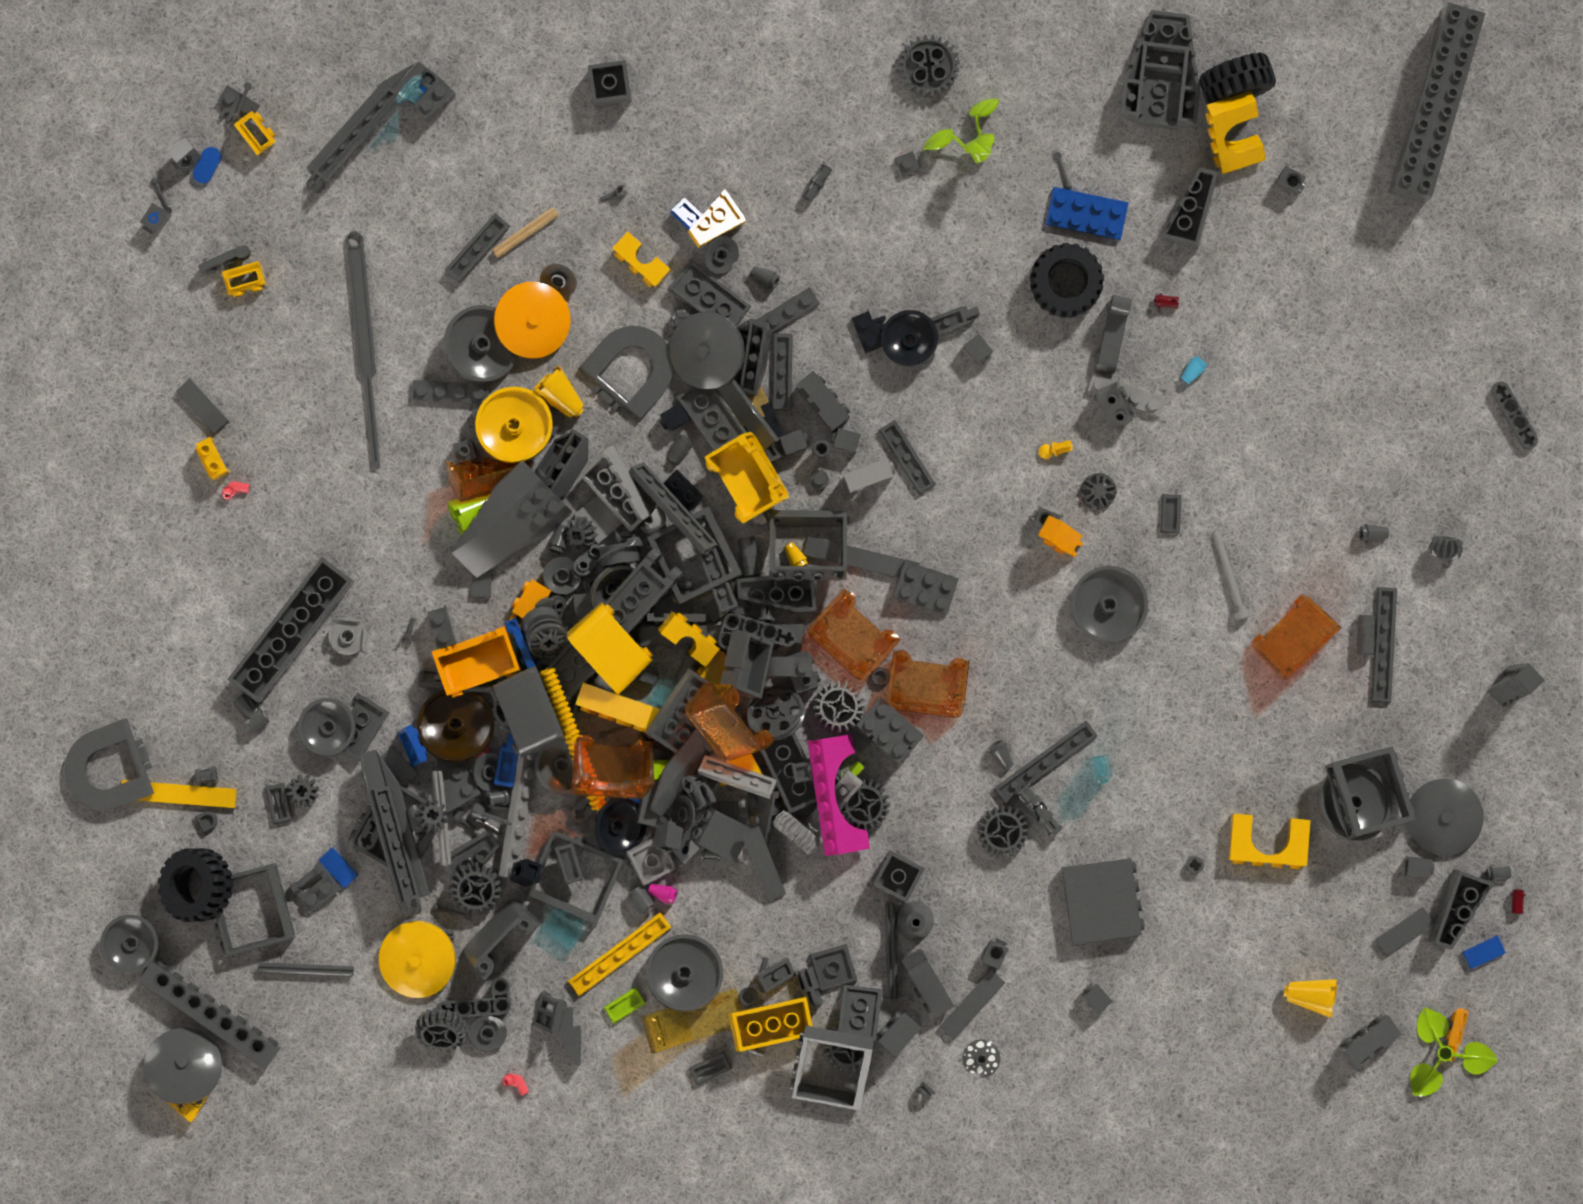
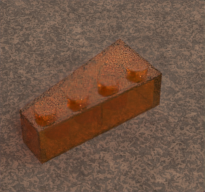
[446,458,532,502]

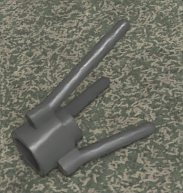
[471,802,512,835]

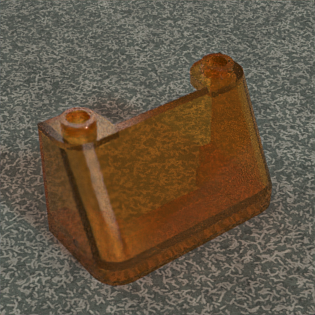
[807,588,901,681]
[1251,594,1342,680]
[886,650,970,718]
[685,683,775,761]
[571,735,655,798]

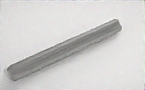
[432,771,452,866]

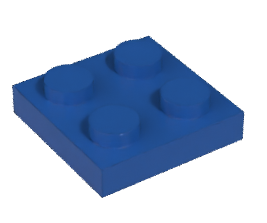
[397,724,427,767]

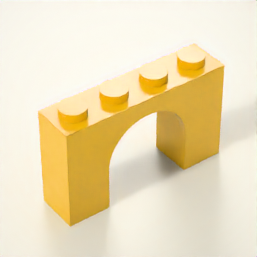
[1205,91,1266,174]
[1228,814,1311,869]

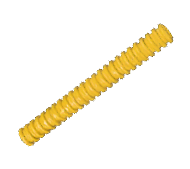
[539,668,607,811]

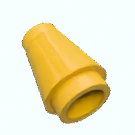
[783,542,808,566]

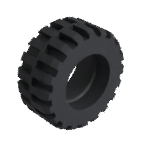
[1199,52,1276,105]
[1030,243,1104,318]
[158,848,233,922]

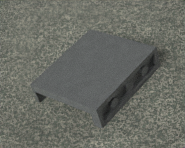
[1061,858,1145,944]

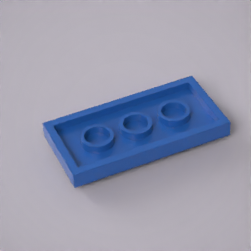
[1046,187,1129,240]

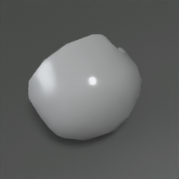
[639,504,666,534]

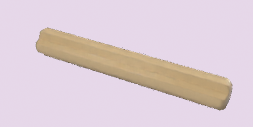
[492,208,558,258]

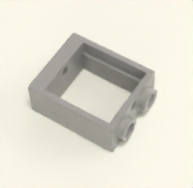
[843,458,896,494]

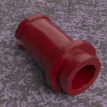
[1154,293,1179,309]
[1510,889,1526,914]

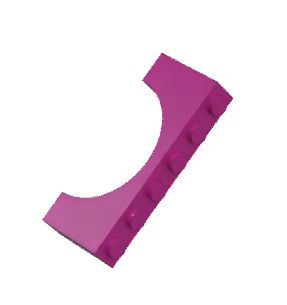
[808,734,870,856]

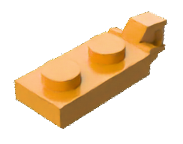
[1447,1008,1469,1061]

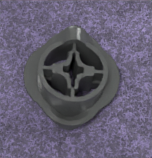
[596,537,643,572]

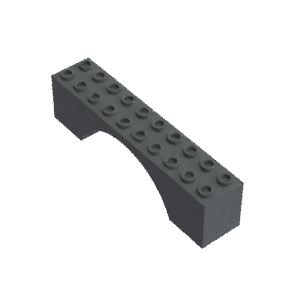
[1388,3,1486,203]

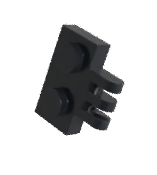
[851,311,886,354]

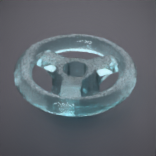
[396,74,424,105]

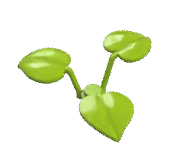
[923,98,999,163]
[1410,1007,1498,1096]

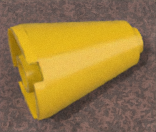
[532,365,584,418]
[1284,979,1337,1018]

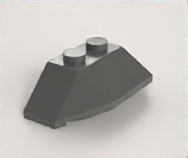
[734,319,771,396]
[537,429,588,498]

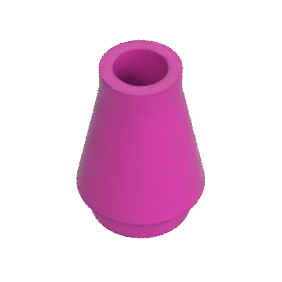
[648,883,678,905]

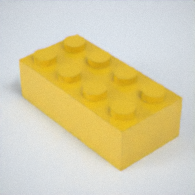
[575,683,660,732]
[728,997,813,1052]

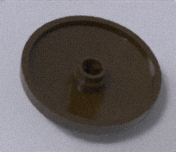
[417,689,494,763]

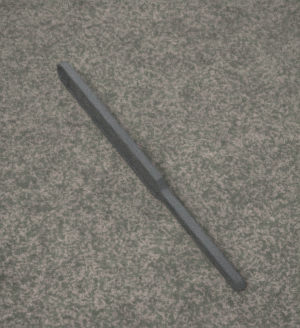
[346,231,380,469]

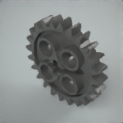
[898,34,960,97]

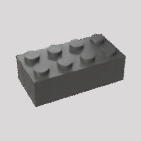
[758,732,816,813]

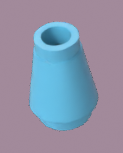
[1181,356,1208,384]

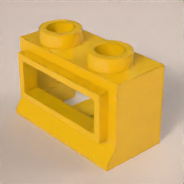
[234,110,276,155]
[222,261,267,298]
[195,437,230,481]

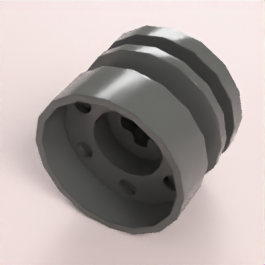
[521,607,568,658]

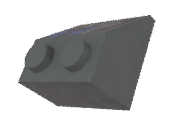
[403,68,456,122]

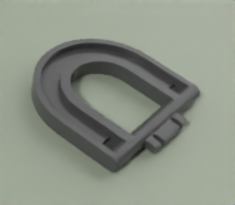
[578,326,674,421]
[64,718,154,810]

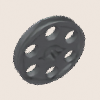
[747,686,805,740]

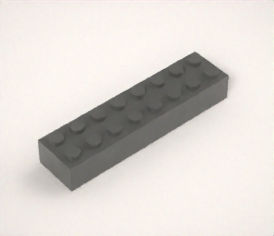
[228,557,355,703]

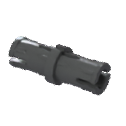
[802,164,832,202]

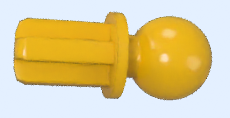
[1038,440,1073,459]

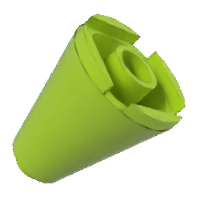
[447,492,491,535]

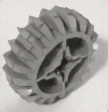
[813,681,865,733]
[773,810,820,854]

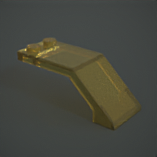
[641,988,742,1054]

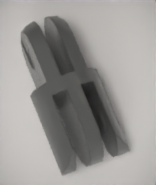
[795,966,822,1009]

